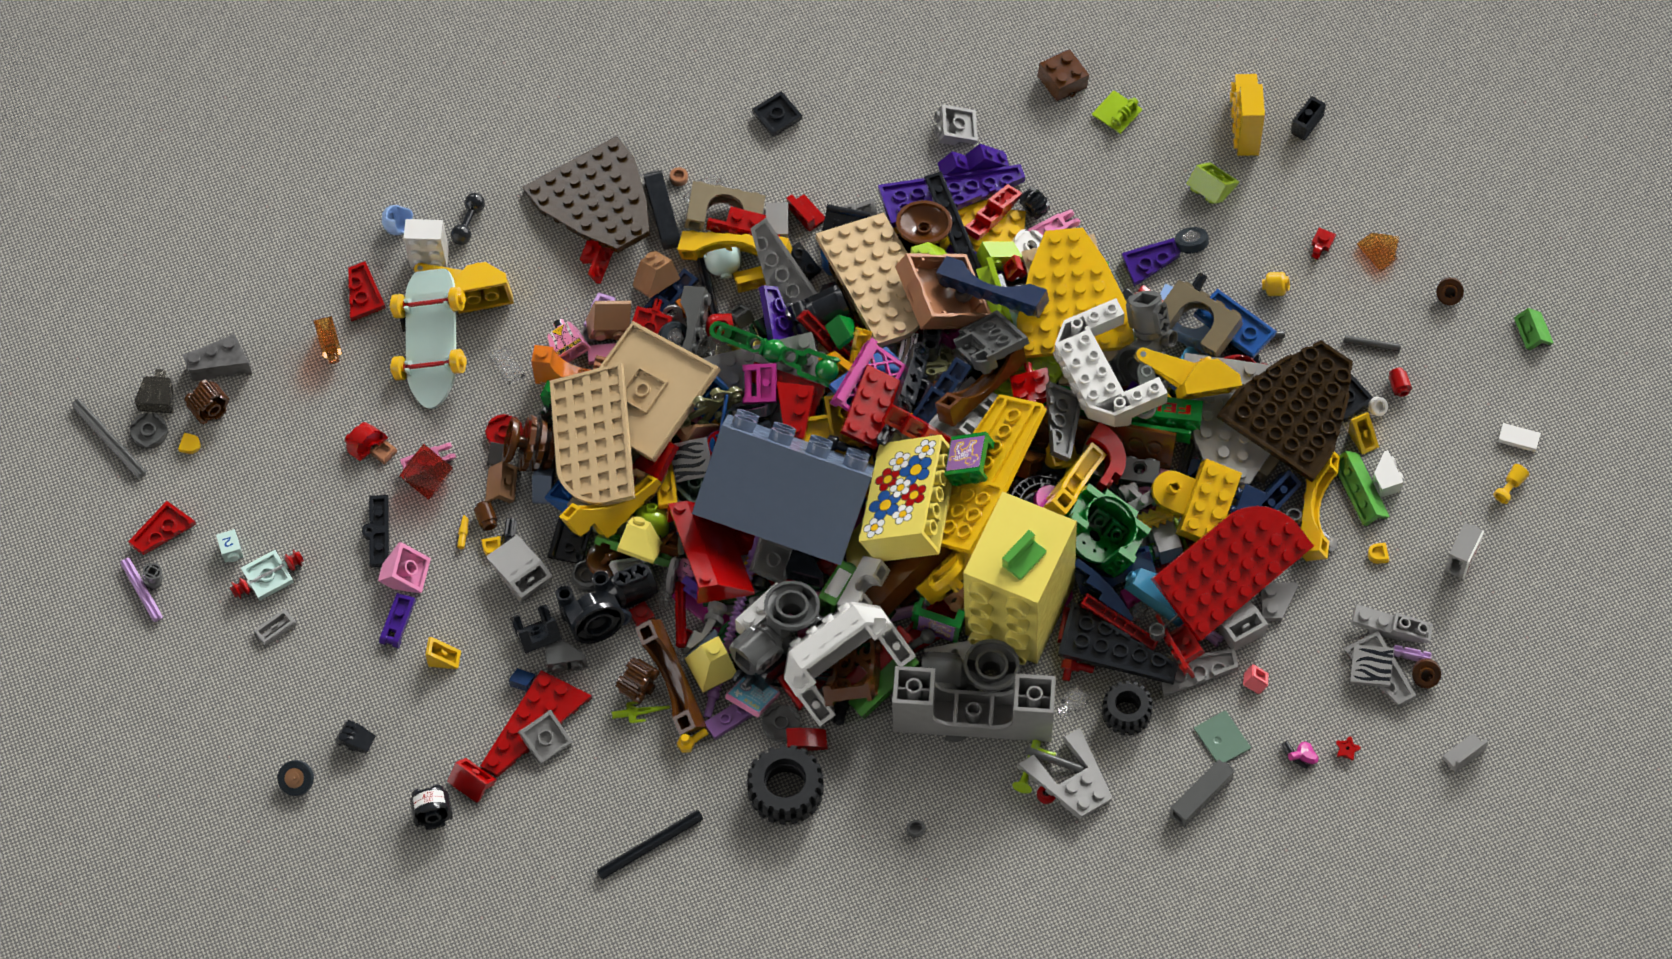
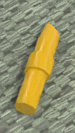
[457,515,469,549]

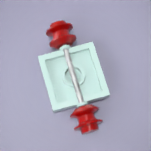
[230,549,304,601]

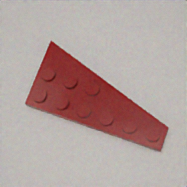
[480,670,592,777]

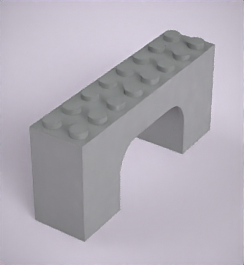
[892,666,1056,742]

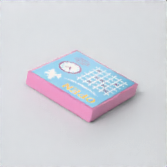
[725,677,780,718]

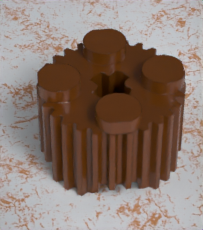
[184,380,230,425]
[615,657,660,704]

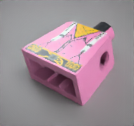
[548,319,591,363]

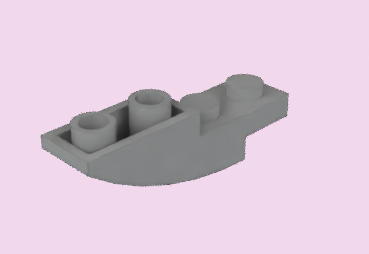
[1351,604,1433,643]

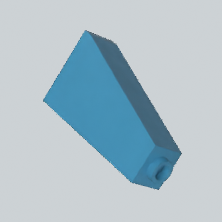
[1124,568,1184,627]

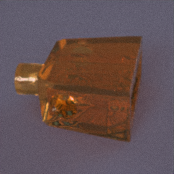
[313,316,342,364]

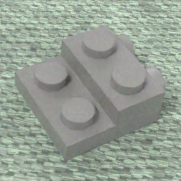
[934,104,978,146]

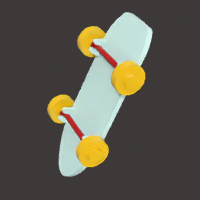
[389,269,467,409]

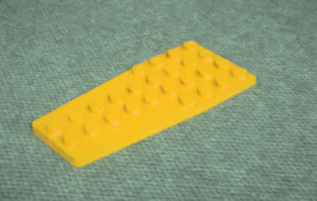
[941,395,1046,554]

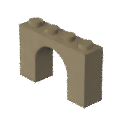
[684,181,766,231]
[1163,280,1243,358]

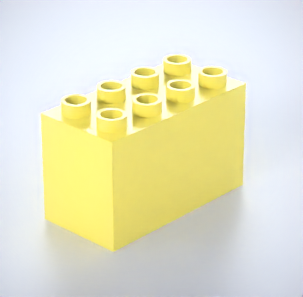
[963,492,1077,665]

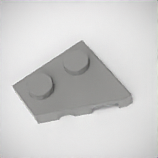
[1260,582,1298,621]

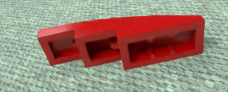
[965,184,1022,241]
[882,403,951,445]

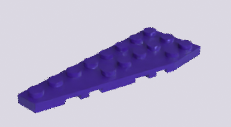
[878,164,1025,228]

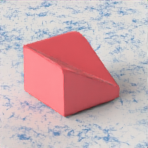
[1243,664,1268,694]

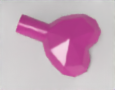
[1288,742,1319,764]

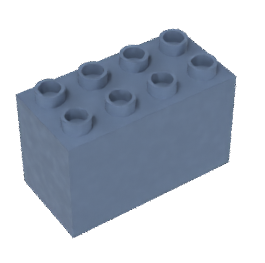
[692,409,875,565]

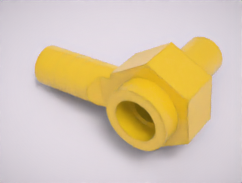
[677,728,708,753]

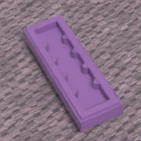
[705,703,753,740]

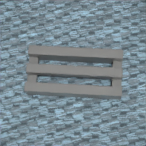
[253,609,297,647]

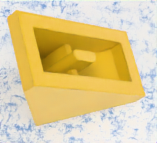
[1348,412,1379,455]
[425,637,461,669]

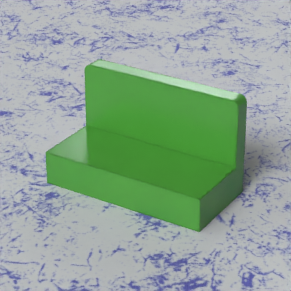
[1514,308,1553,350]
[1002,530,1046,580]

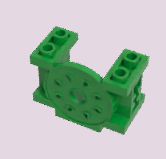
[1064,484,1151,578]

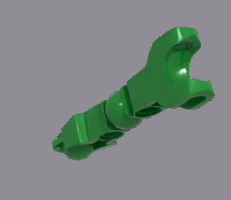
[709,321,841,387]

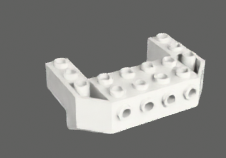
[1053,298,1168,427]
[784,602,916,727]

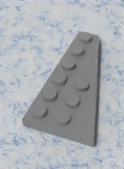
[750,218,817,330]

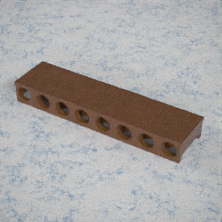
[865,547,953,616]

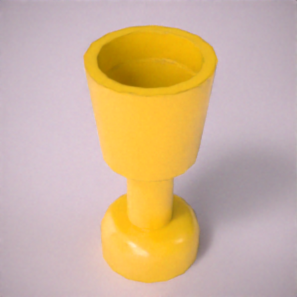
[1493,464,1530,504]

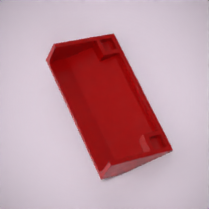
[667,501,755,604]

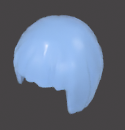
[381,205,413,235]

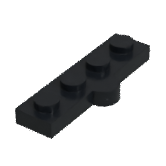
[362,495,390,568]

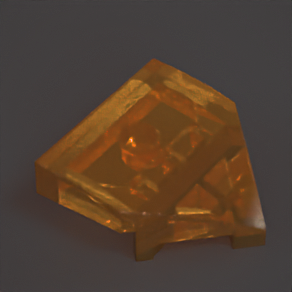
[1357,233,1400,272]

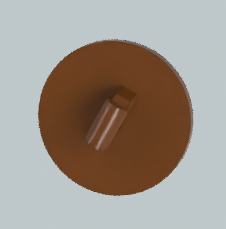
[586,543,632,577]

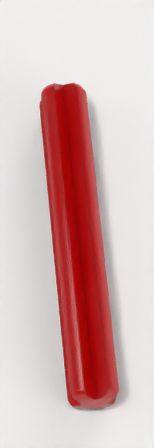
[675,581,686,648]

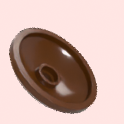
[896,200,952,245]

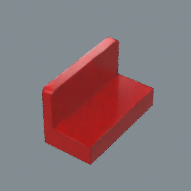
[786,194,825,232]
[447,758,496,803]

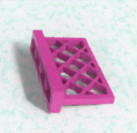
[830,338,905,412]

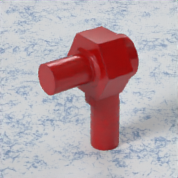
[1060,658,1094,682]

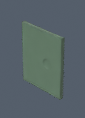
[1194,710,1251,763]

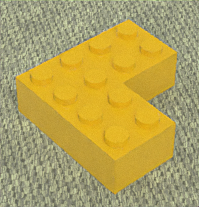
[1229,74,1265,156]

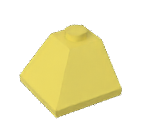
[617,516,662,564]
[685,636,736,693]

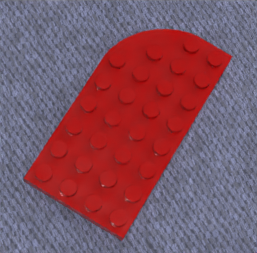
[1151,506,1314,641]

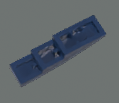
[643,268,699,314]
[912,357,973,423]
[1075,558,1133,621]

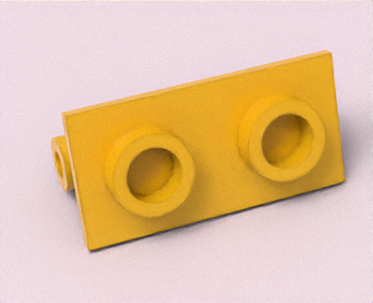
[848,327,873,364]

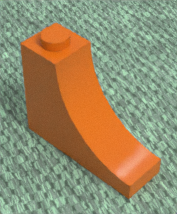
[531,345,590,385]

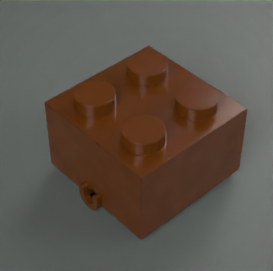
[1037,49,1089,101]

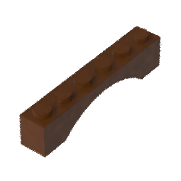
[935,347,1027,427]
[635,619,707,735]

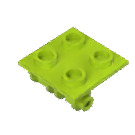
[1092,90,1143,134]

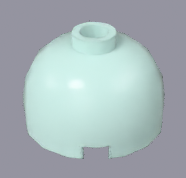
[703,247,742,279]

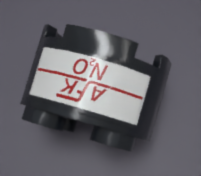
[410,785,453,830]

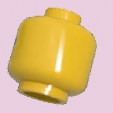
[1262,272,1290,296]

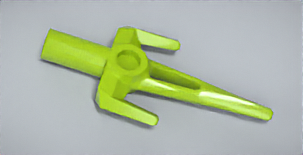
[611,701,670,723]

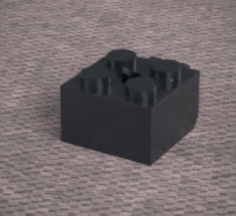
[733,654,787,691]

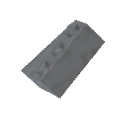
[183,334,252,381]

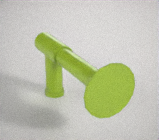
[1012,740,1056,794]

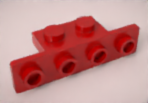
[706,206,780,237]
[579,239,614,284]
[1155,614,1205,679]

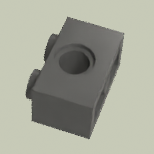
[1119,456,1160,488]

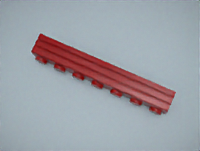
[796,310,851,361]
[1079,593,1159,650]

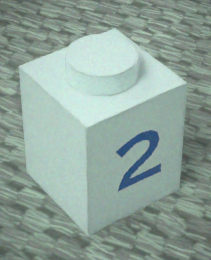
[216,529,243,563]

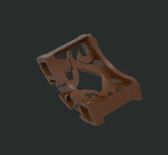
[823,637,883,707]

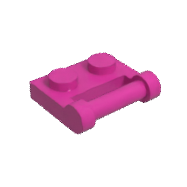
[742,363,777,404]

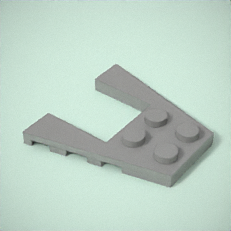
[1017,728,1112,820]

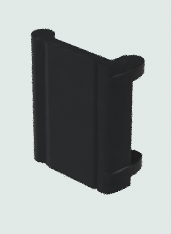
[822,204,871,231]
[547,515,593,564]

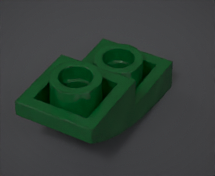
[1088,505,1129,544]

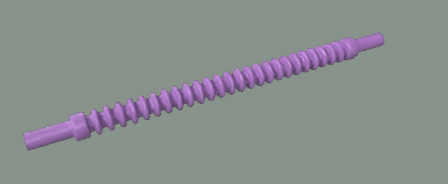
[703,536,759,718]

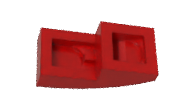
[786,728,828,751]

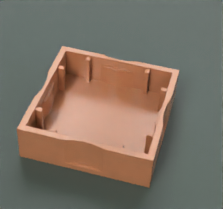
[895,253,991,329]

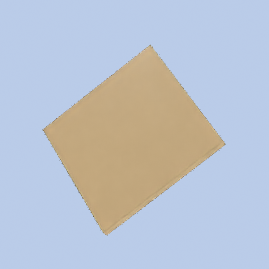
[599,321,721,462]

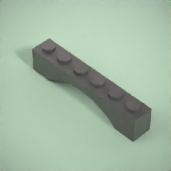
[680,286,711,355]

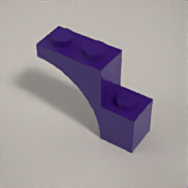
[937,144,1009,175]

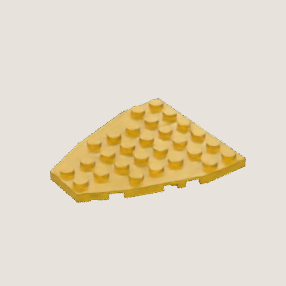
[1017,227,1134,358]

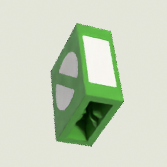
[818,561,857,617]

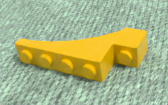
[1043,442,1107,516]
[559,475,661,538]

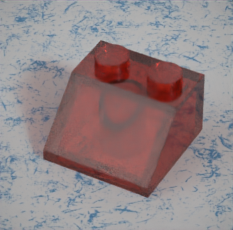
[399,444,454,500]

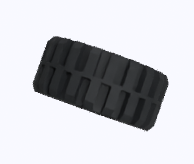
[747,745,824,825]

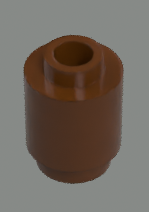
[474,501,498,531]

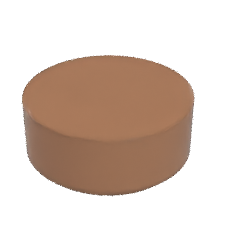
[670,167,688,186]

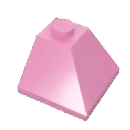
[378,542,431,593]

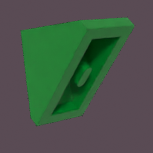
[825,315,854,350]

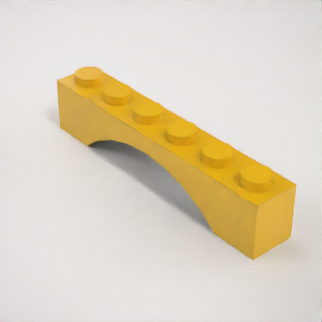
[677,230,792,260]
[1300,451,1340,561]

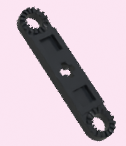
[893,342,930,413]

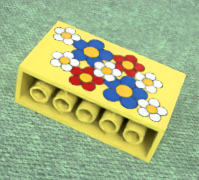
[859,435,953,561]

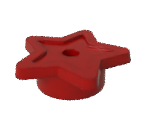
[1335,736,1361,761]

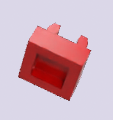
[1003,255,1027,282]

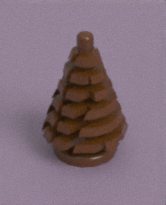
[502,414,556,472]

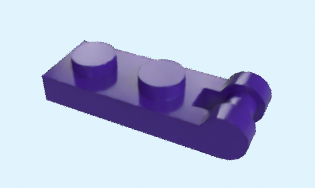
[379,593,416,648]

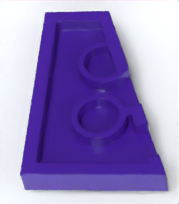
[1121,238,1181,287]
[759,285,795,340]

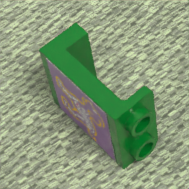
[944,432,995,486]
[911,597,965,643]

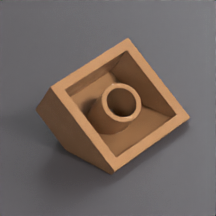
[633,251,680,298]
[586,301,631,341]

